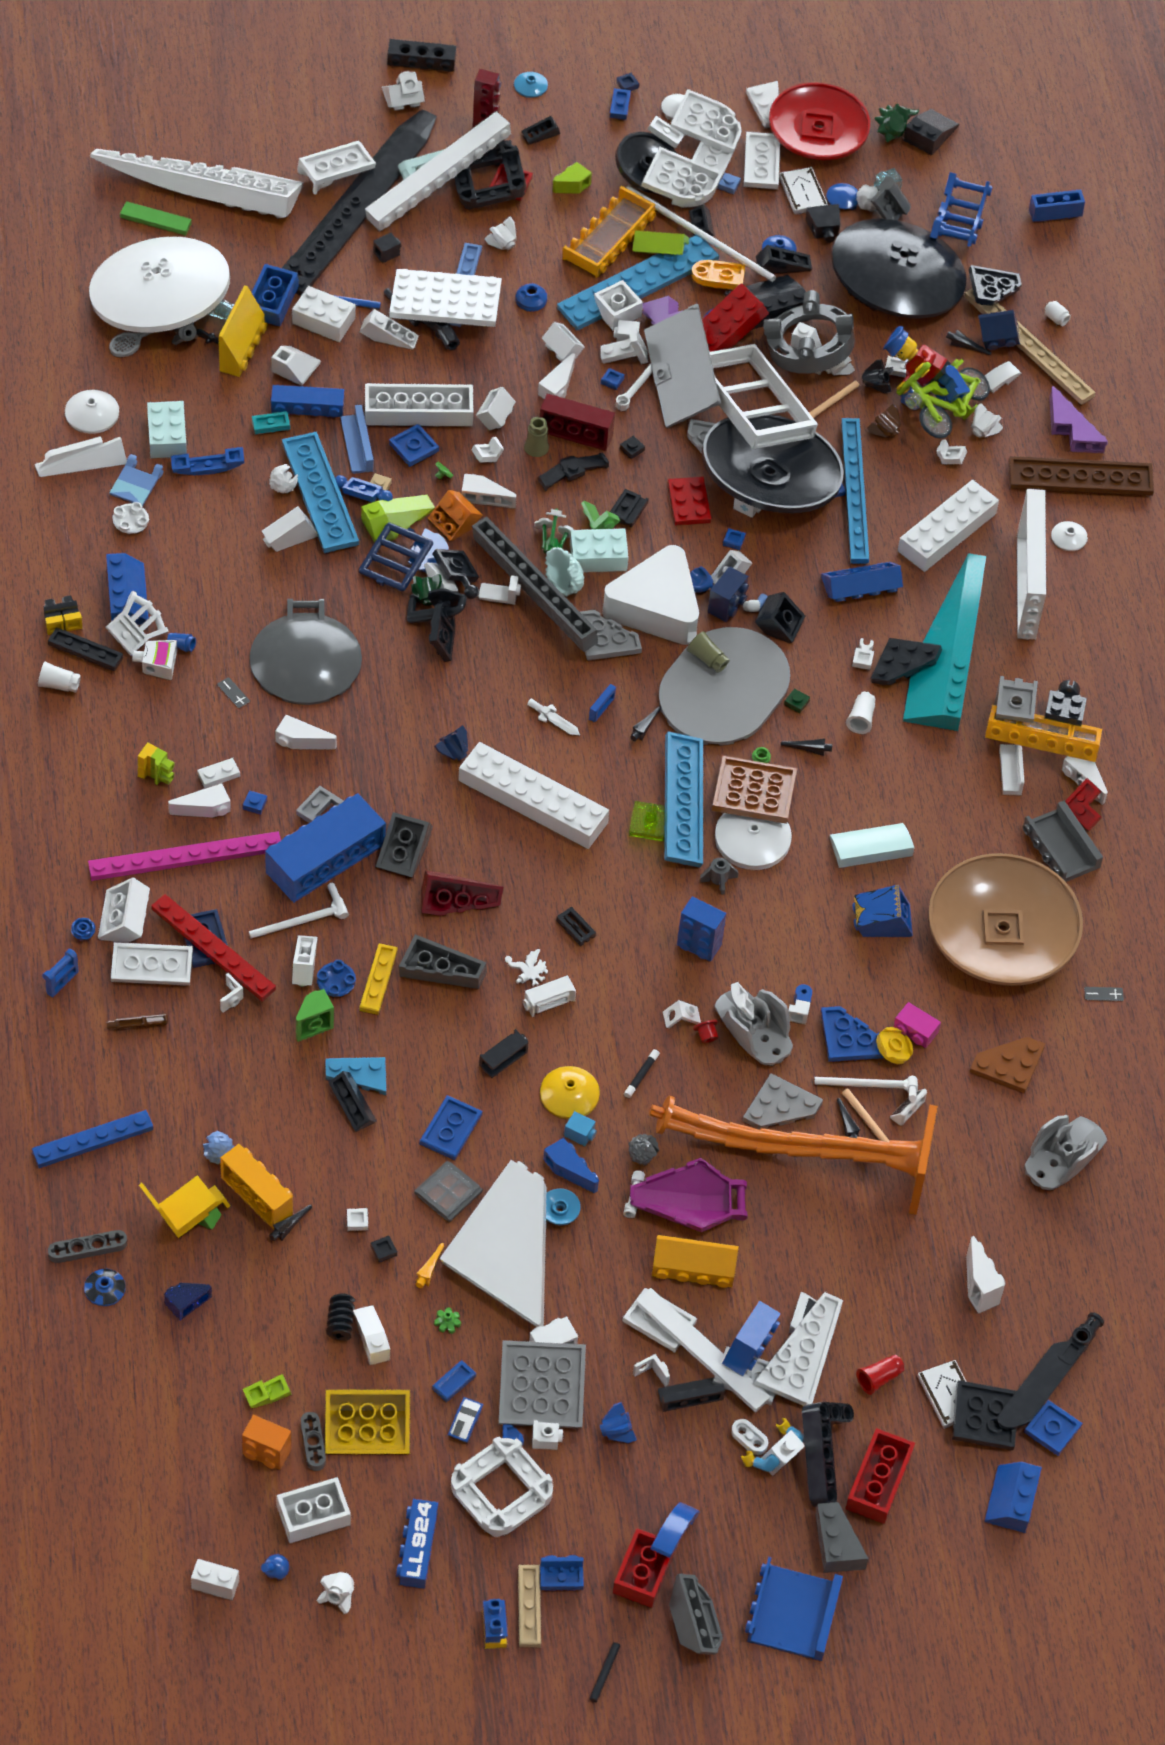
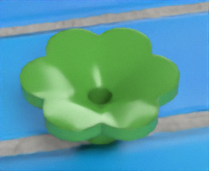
[435,462,453,480]

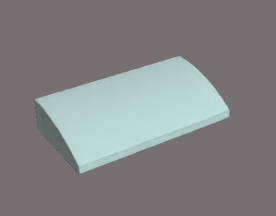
[830,823,914,868]

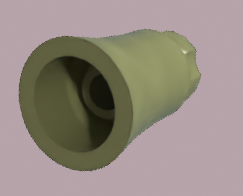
[524,417,549,457]
[687,631,730,673]

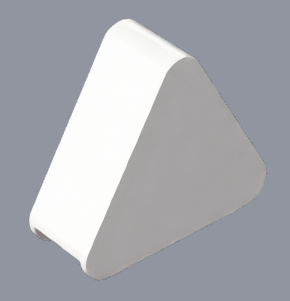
[603,545,699,645]

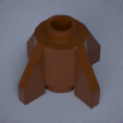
[867,404,901,438]

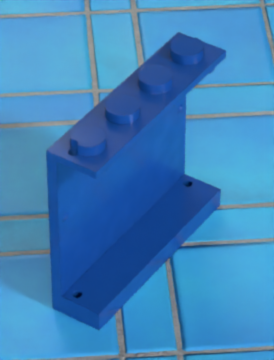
[745,1557,843,1661]

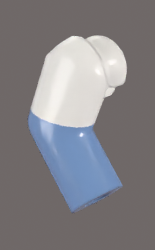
[743,594,768,612]

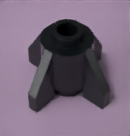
[862,359,894,393]

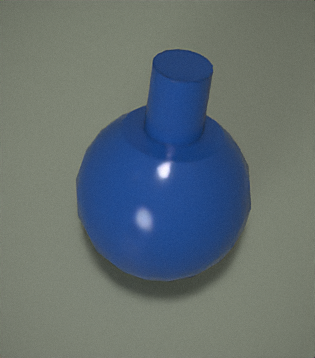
[261,1554,290,1580]

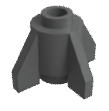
[171,322,199,345]
[700,858,739,895]

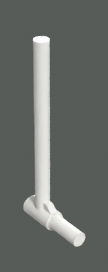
[249,883,349,939]
[815,1076,918,1102]

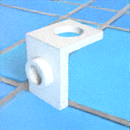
[396,71,420,95]
[220,973,243,1012]
[663,1000,701,1028]
[633,1354,670,1386]

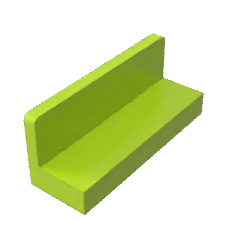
[633,231,689,255]

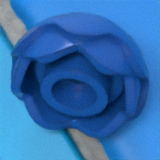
[71,918,95,940]

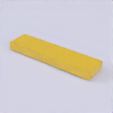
[359,943,398,1015]

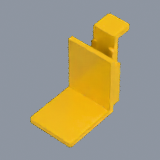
[139,1175,230,1238]

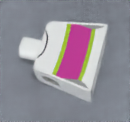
[132,640,177,680]

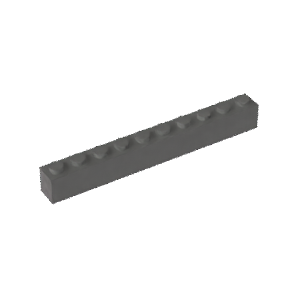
[472,516,598,652]

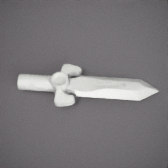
[527,699,580,735]

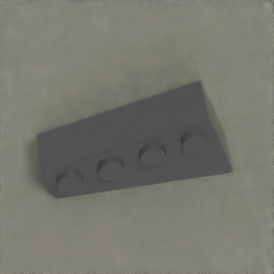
[399,934,487,989]

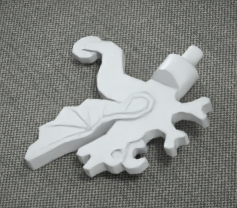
[505,949,548,986]

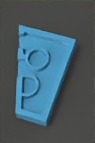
[325,1057,386,1095]

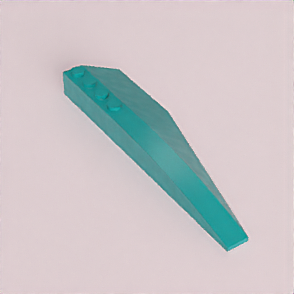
[903,553,986,731]

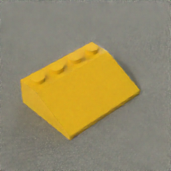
[219,285,267,377]
[325,1390,410,1454]

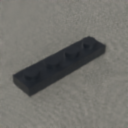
[48,627,123,671]

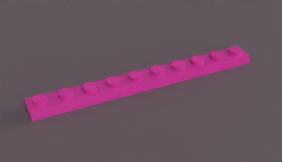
[88,831,281,881]

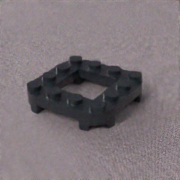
[454,140,526,210]

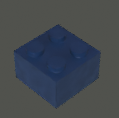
[708,566,749,622]

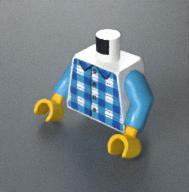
[741,1418,805,1476]

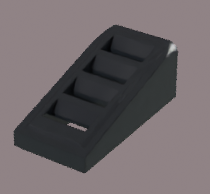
[521,116,560,145]

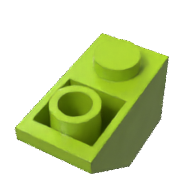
[552,162,592,193]

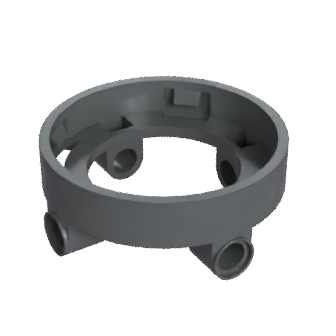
[764,290,855,373]

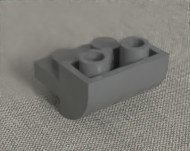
[871,176,911,220]

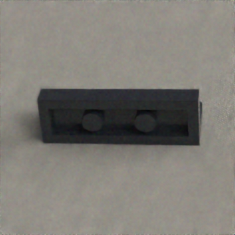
[658,1377,725,1412]

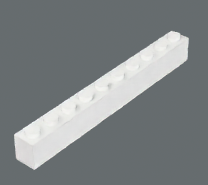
[365,111,511,231]

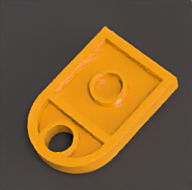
[692,260,745,290]

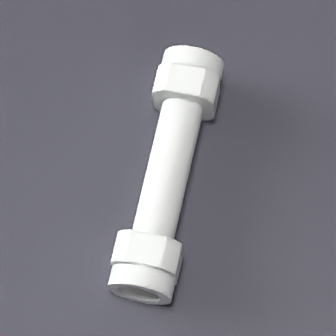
[623,1171,645,1218]

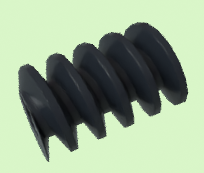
[326,1294,355,1341]

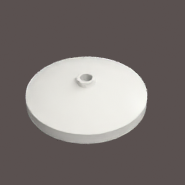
[715,813,792,870]

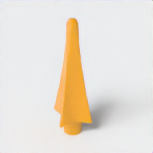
[416,1243,444,1288]

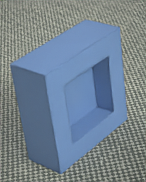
[718,173,741,194]

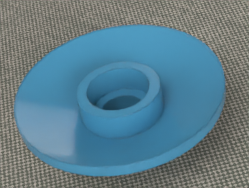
[514,72,548,98]
[546,1188,581,1225]

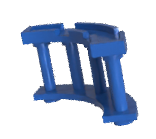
[930,172,993,247]

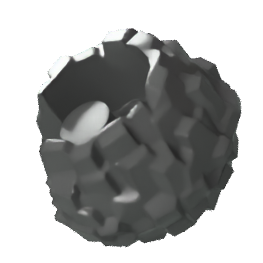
[629,1134,660,1166]

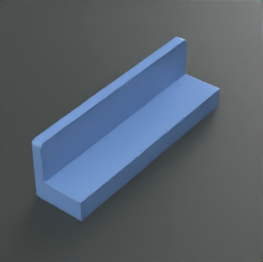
[341,405,374,474]

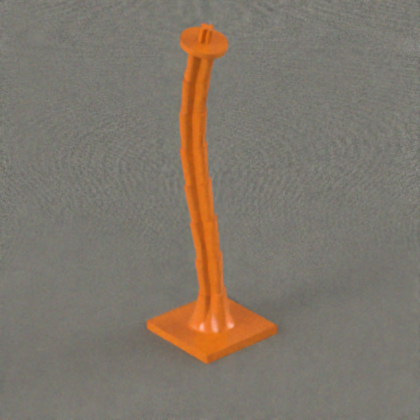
[649,1095,938,1215]

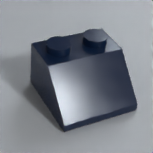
[979,310,1020,350]

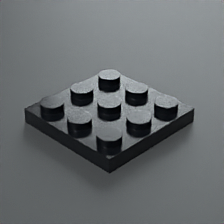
[952,1380,1016,1451]

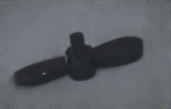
[196,329,219,345]

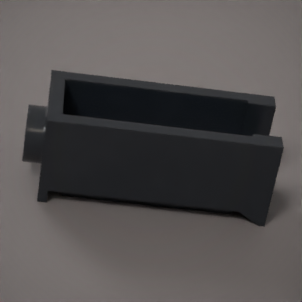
[479,1029,529,1078]

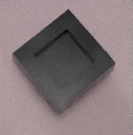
[620,435,645,459]
[370,1235,398,1263]

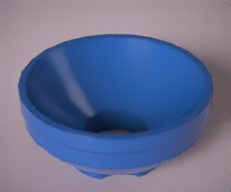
[515,283,547,311]

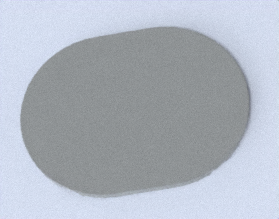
[659,627,790,746]

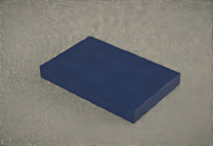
[184,909,227,968]

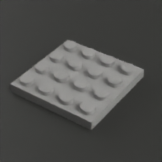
[499,1340,586,1429]

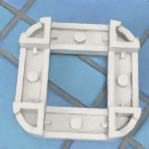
[451,1437,553,1537]

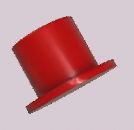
[693,1020,719,1043]

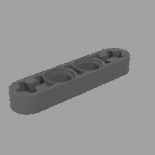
[48,1230,127,1263]

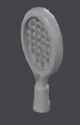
[109,332,154,357]

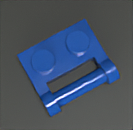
[42,948,79,998]

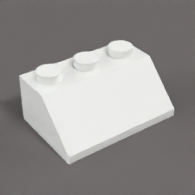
[98,878,150,943]

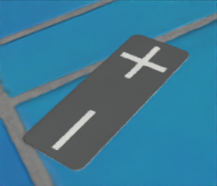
[217,677,250,708]
[1084,987,1124,1001]

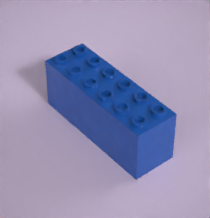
[265,793,386,903]

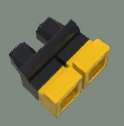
[43,595,83,635]

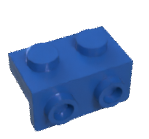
[540,1555,584,1590]

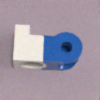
[788,984,812,1025]

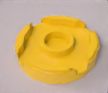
[876,1027,913,1064]

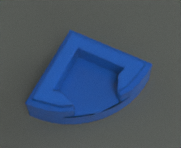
[503,1424,524,1445]

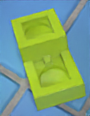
[243,1374,292,1408]

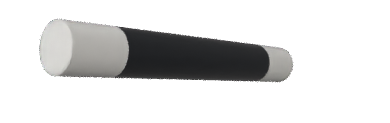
[624,1049,660,1098]

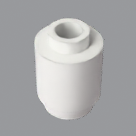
[1045,301,1071,326]

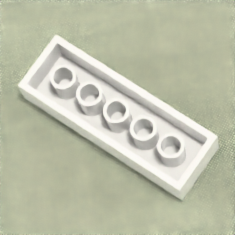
[365,384,473,426]
[898,480,999,572]

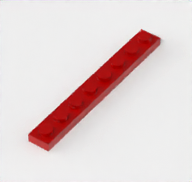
[151,894,276,1002]

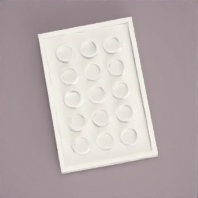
[389,269,501,327]

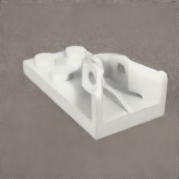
[297,141,376,195]

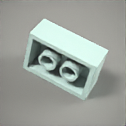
[147,401,187,458]
[570,529,628,572]

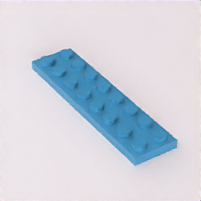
[282,432,359,553]
[664,731,703,868]

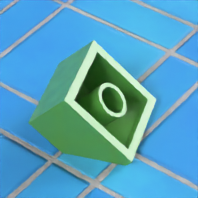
[296,989,334,1042]

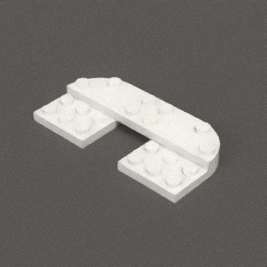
[641,89,741,207]

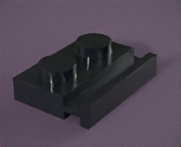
[610,489,648,528]

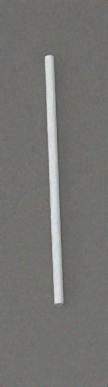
[626,186,776,282]

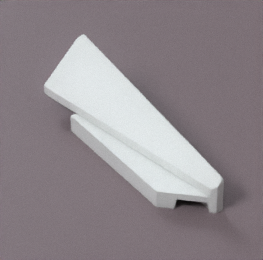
[35,436,127,477]

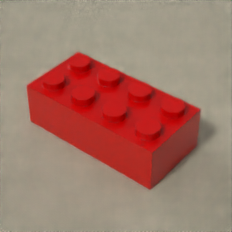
[702,283,769,352]
[845,1428,915,1524]

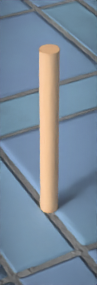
[809,381,859,418]
[842,1089,890,1142]

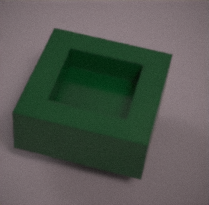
[784,688,810,713]

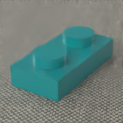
[252,411,290,434]

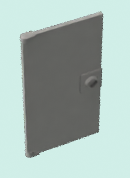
[644,304,721,428]

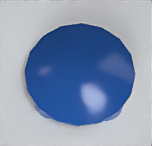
[826,183,858,210]
[317,960,356,997]

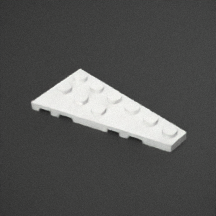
[753,1292,843,1406]

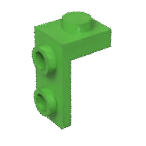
[581,501,620,529]

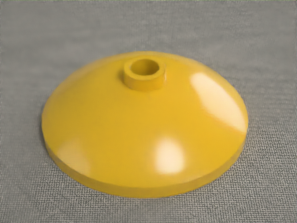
[540,1066,600,1119]

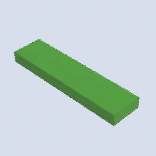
[120,201,192,235]

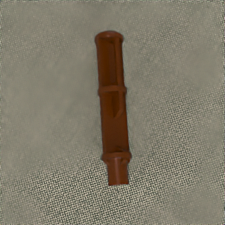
[107,1013,168,1030]

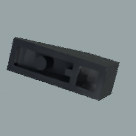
[756,245,812,274]

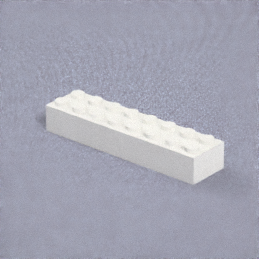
[459,742,609,849]

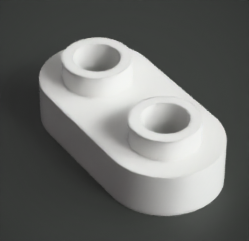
[731,1419,768,1455]

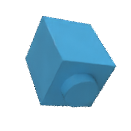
[564,1111,597,1146]

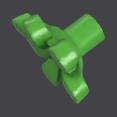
[434,1308,461,1334]

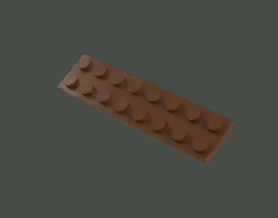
[1009,456,1154,496]

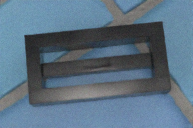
[556,907,596,946]

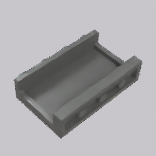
[1023,801,1103,882]

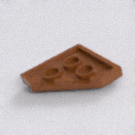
[970,1037,1045,1093]

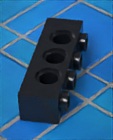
[387,39,457,72]

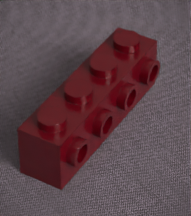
[472,69,501,129]

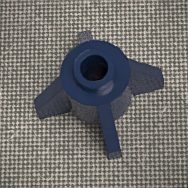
[434,725,469,761]

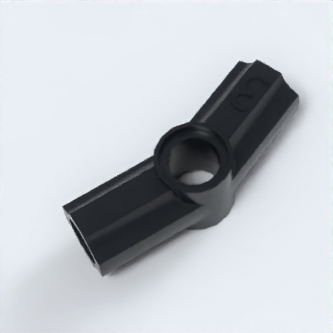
[419,320,460,351]

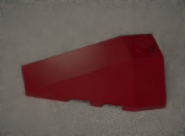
[421,870,504,916]

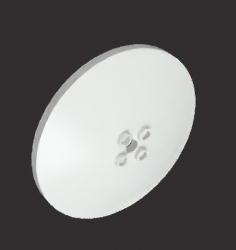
[89,237,230,333]

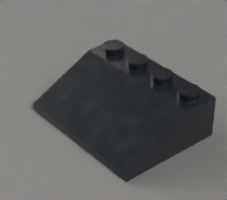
[724,274,806,330]

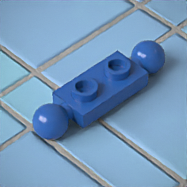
[335,475,393,502]

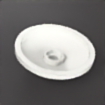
[65,390,119,434]

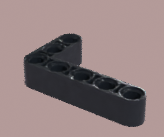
[802,1402,854,1507]

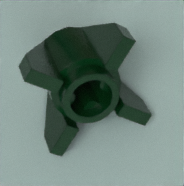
[411,574,442,606]

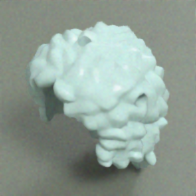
[545,547,584,596]

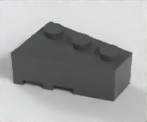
[815,1502,869,1573]

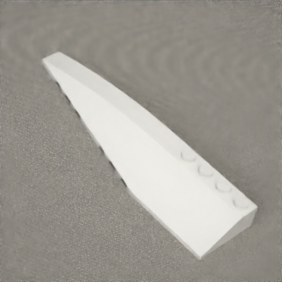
[90,149,303,218]

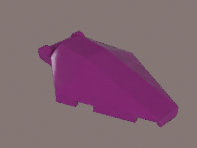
[630,1158,748,1232]

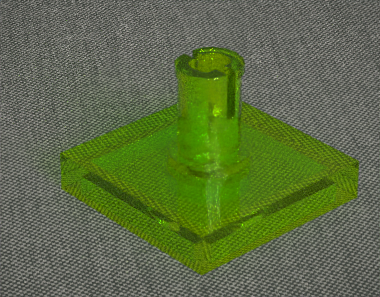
[629,801,665,841]

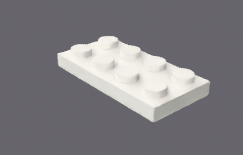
[744,132,780,189]
[111,942,193,985]

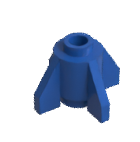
[600,1402,637,1443]

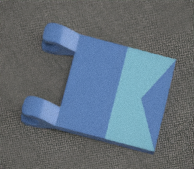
[109,454,164,507]

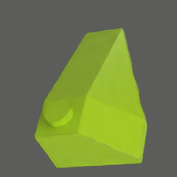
[361,495,435,542]

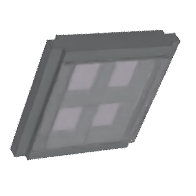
[414,1160,483,1222]

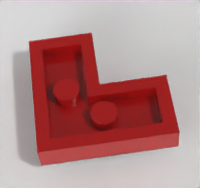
[1065,778,1102,831]

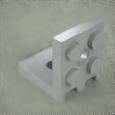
[994,676,1038,723]

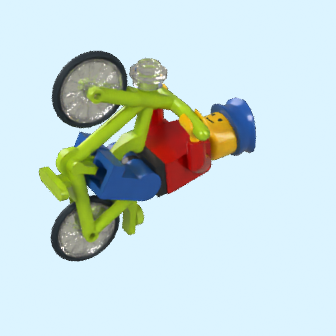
[883,326,990,439]

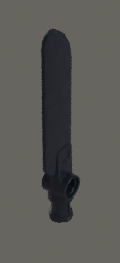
[997,1312,1104,1430]

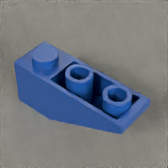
[543,1138,599,1193]

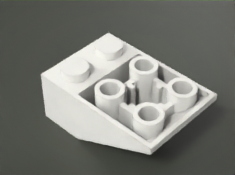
[966,1236,1005,1314]

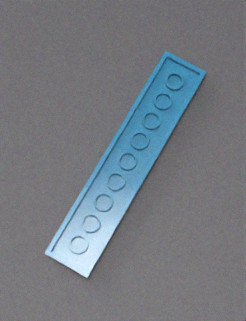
[557,235,719,331]

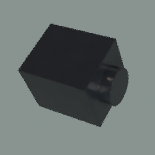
[373,233,401,263]

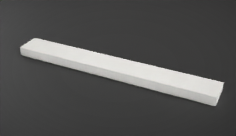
[636,1288,771,1413]

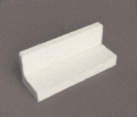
[1000,744,1024,795]

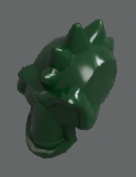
[874,103,919,143]

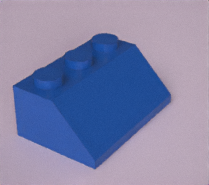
[984,1462,1042,1533]

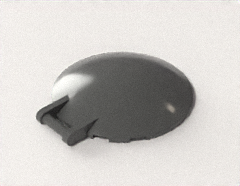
[250,599,362,705]

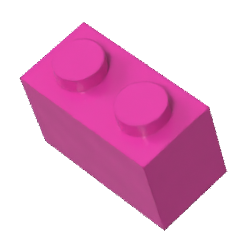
[894,1002,941,1048]

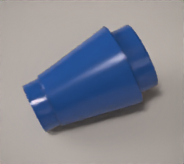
[167,633,196,652]

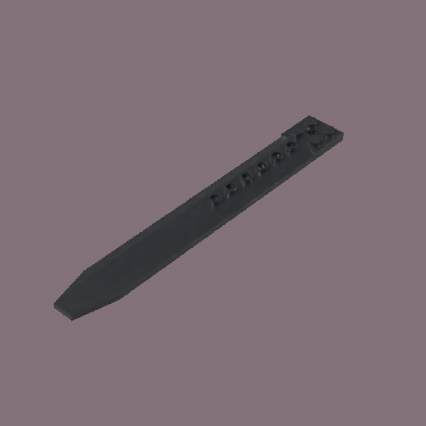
[282,109,437,296]

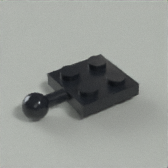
[432,549,479,599]

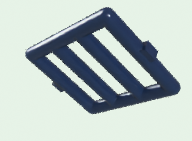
[358,522,433,591]

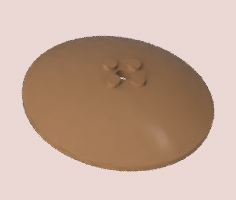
[928,853,1083,986]

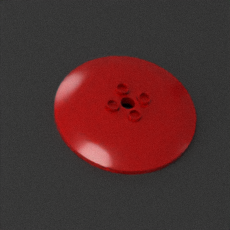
[769,82,870,160]

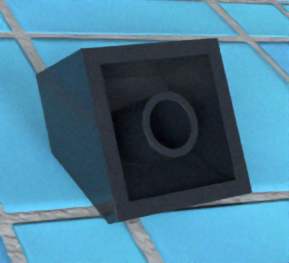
[755,592,806,643]

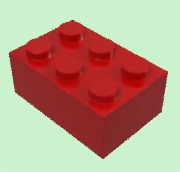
[613,1528,675,1608]

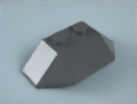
[669,1574,723,1655]

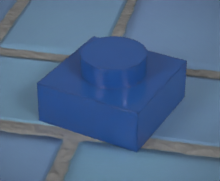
[243,790,267,815]

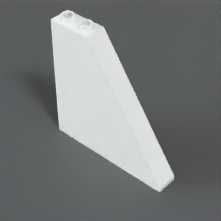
[440,1160,547,1327]

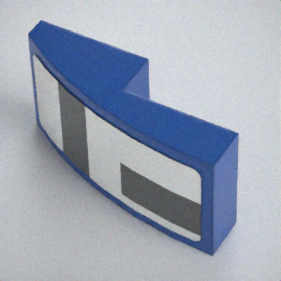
[448,1397,484,1443]

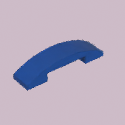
[171,447,245,475]
[651,1502,700,1558]

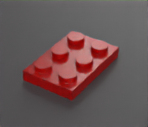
[667,476,711,526]

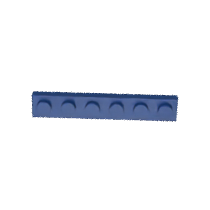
[32,1110,153,1168]

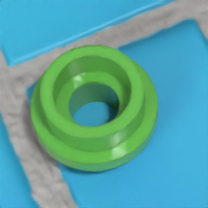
[752,747,771,763]

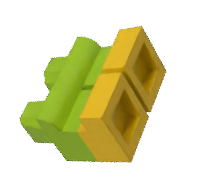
[138,742,175,785]

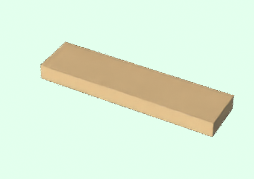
[518,1565,541,1647]

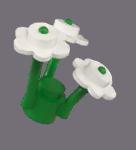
[534,508,574,554]

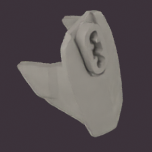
[715,989,793,1066]
[1024,1115,1107,1190]

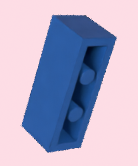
[1029,190,1085,222]

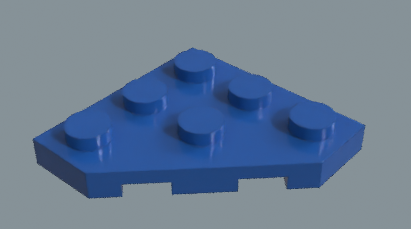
[820,1006,884,1062]

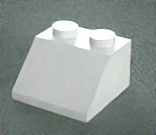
[382,81,425,110]
[594,280,643,330]

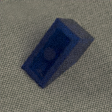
[164,1282,212,1321]

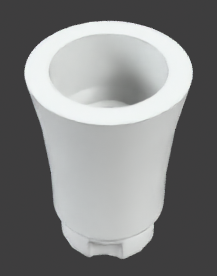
[38,662,81,693]
[846,692,875,734]

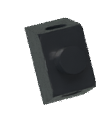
[805,204,840,243]

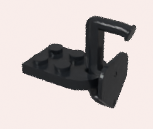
[406,588,467,662]

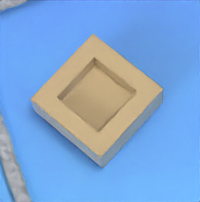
[370,473,392,490]

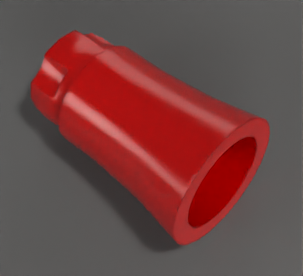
[856,1354,905,1395]

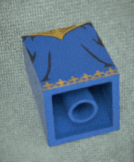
[852,885,913,937]

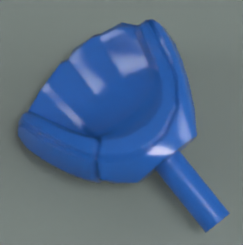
[690,566,714,593]

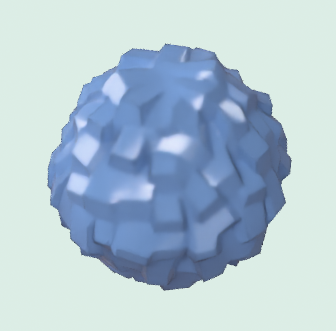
[203,1131,234,1164]

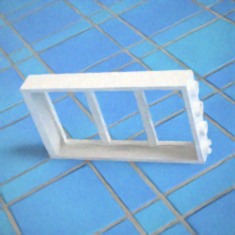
[709,344,818,449]
[1017,489,1046,639]

